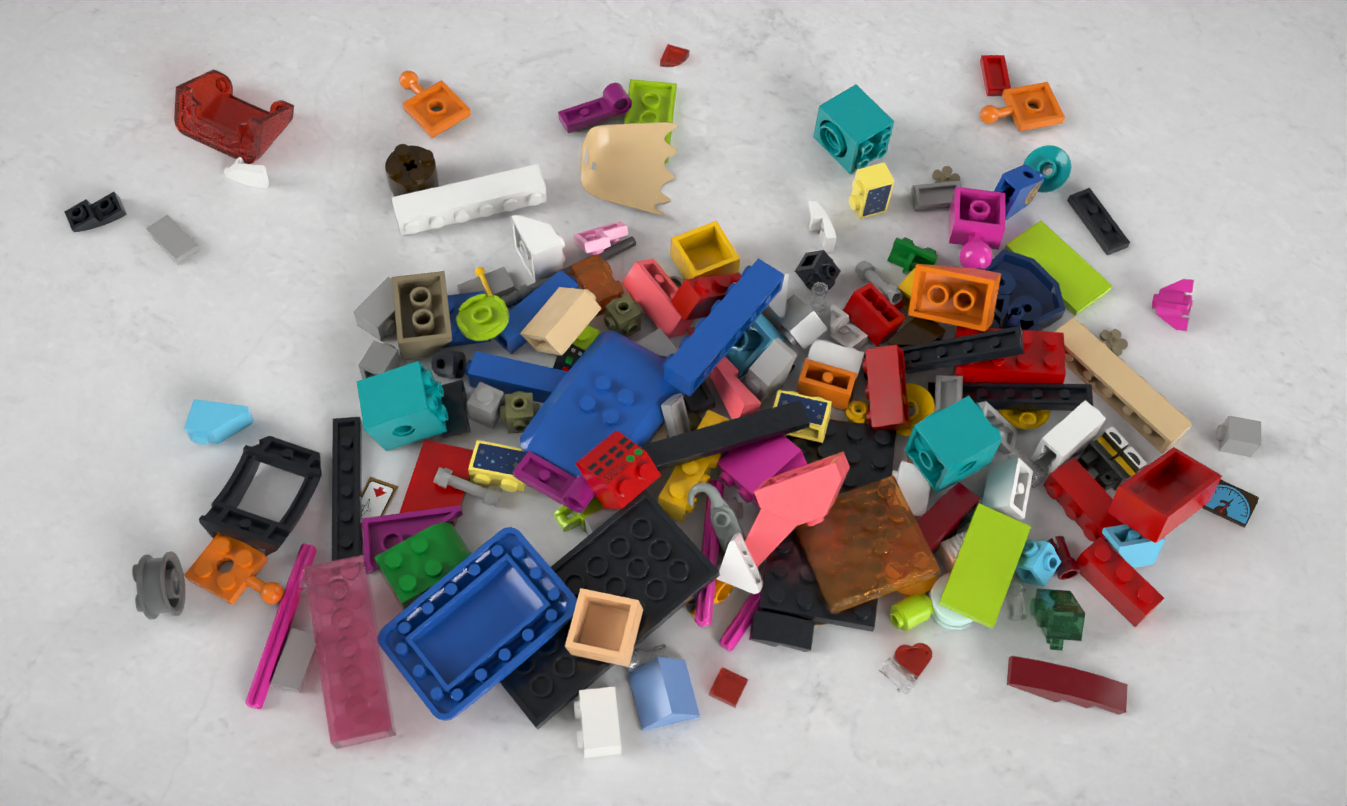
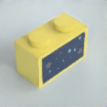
[849,162,895,219]
[773,390,832,443]
[468,440,526,492]

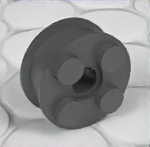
[132,551,185,620]

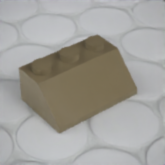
[392,271,452,360]

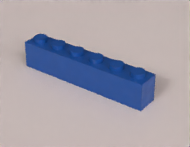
[663,258,785,397]

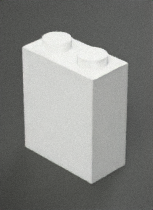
[1028,400,1106,479]

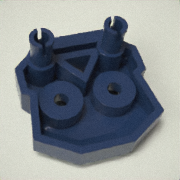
[976,249,1065,331]

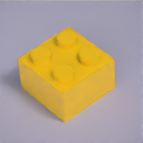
[670,220,740,280]

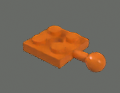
[399,70,471,139]
[980,82,1065,132]
[184,533,284,606]

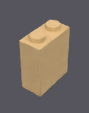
[520,287,602,356]

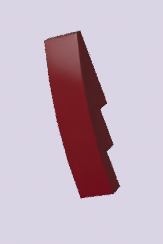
[881,482,981,581]
[1007,656,1128,715]

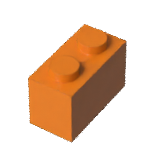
[796,358,857,411]

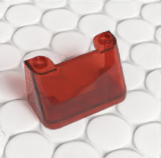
[174,69,294,164]

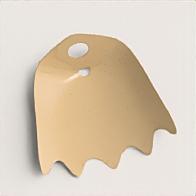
[581,122,677,215]

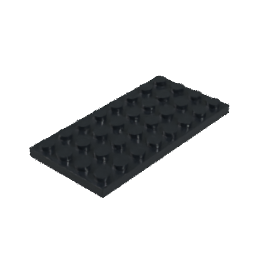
[759,419,896,632]
[500,489,720,729]

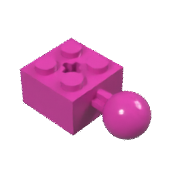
[949,187,1005,269]

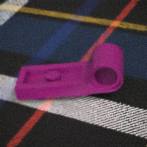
[558,83,632,133]
[513,451,595,513]

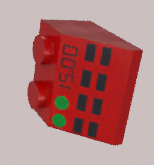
[575,431,661,510]

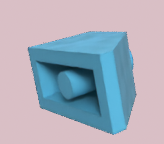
[184,399,254,445]
[1102,524,1166,568]

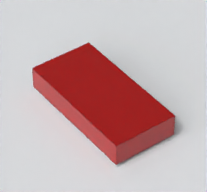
[980,55,1011,96]

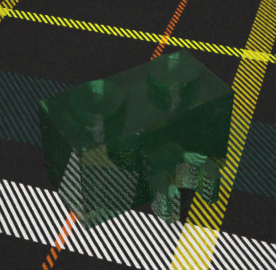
[1030,589,1085,651]

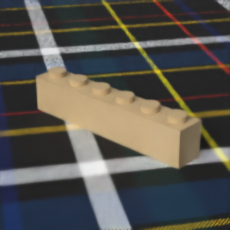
[1055,317,1192,454]

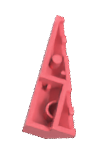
[687,327,761,419]

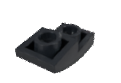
[64,192,127,232]
[441,380,471,438]
[749,611,815,652]

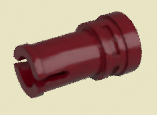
[1047,536,1080,580]

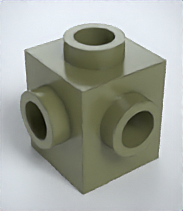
[604,294,643,337]
[500,391,539,434]

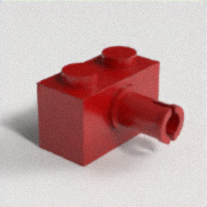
[842,282,906,347]

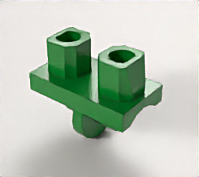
[887,237,938,275]

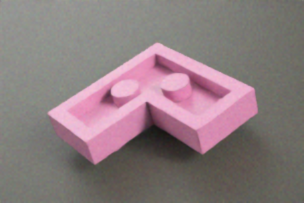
[573,221,629,255]

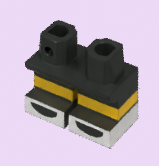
[1077,426,1148,491]

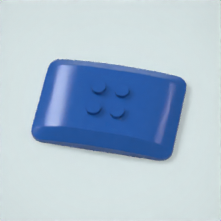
[520,330,685,478]
[378,527,577,721]

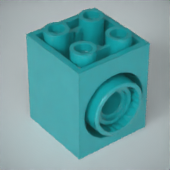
[813,84,894,174]
[356,361,448,451]
[905,396,1003,494]

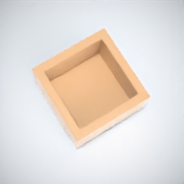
[565,588,643,667]

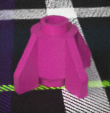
[1152,279,1194,331]

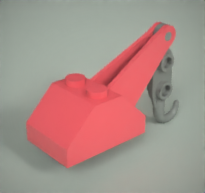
[688,451,850,567]

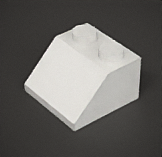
[512,215,566,282]

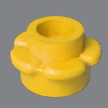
[845,400,870,424]

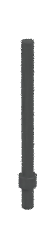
[501,236,636,307]

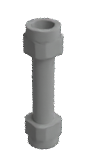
[855,261,903,305]
[433,467,502,507]

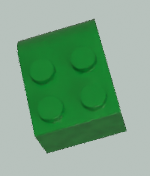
[374,522,471,610]

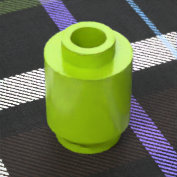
[889,593,934,631]

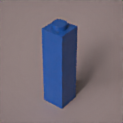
[493,270,579,355]
[465,351,568,403]

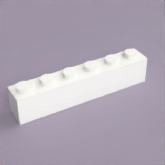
[391,164,547,236]

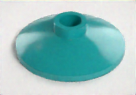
[1023,145,1072,193]

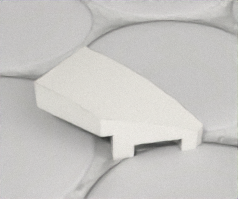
[224,157,269,189]
[809,201,837,253]
[830,304,868,350]

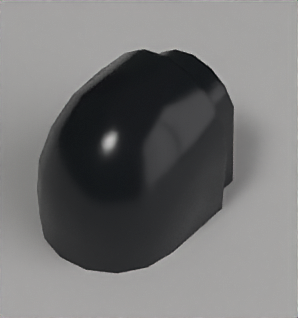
[431,351,467,378]

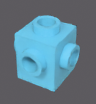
[1015,539,1062,587]

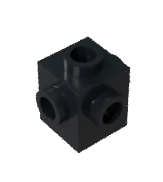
[795,250,841,292]

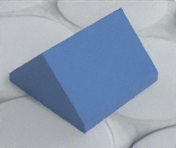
[628,657,700,731]

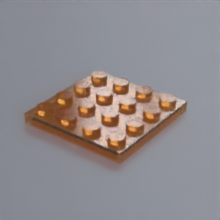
[794,475,941,614]

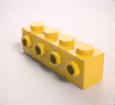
[658,410,730,523]

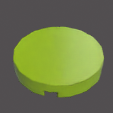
[456,294,510,341]

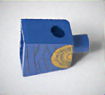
[994,164,1044,221]

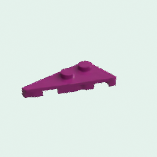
[362,505,463,574]

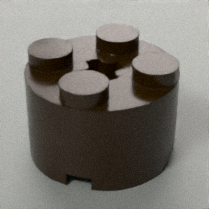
[385,144,439,196]

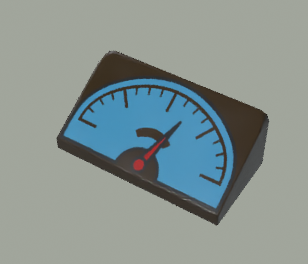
[1202,479,1259,528]

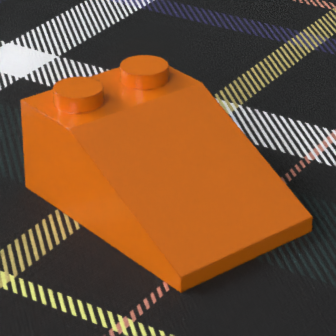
[908,264,1001,331]

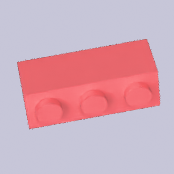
[622,258,695,338]

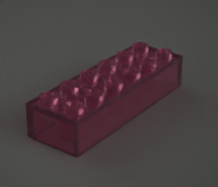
[303,555,396,749]

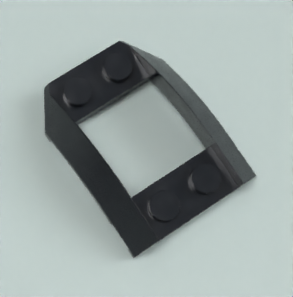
[199,436,322,557]

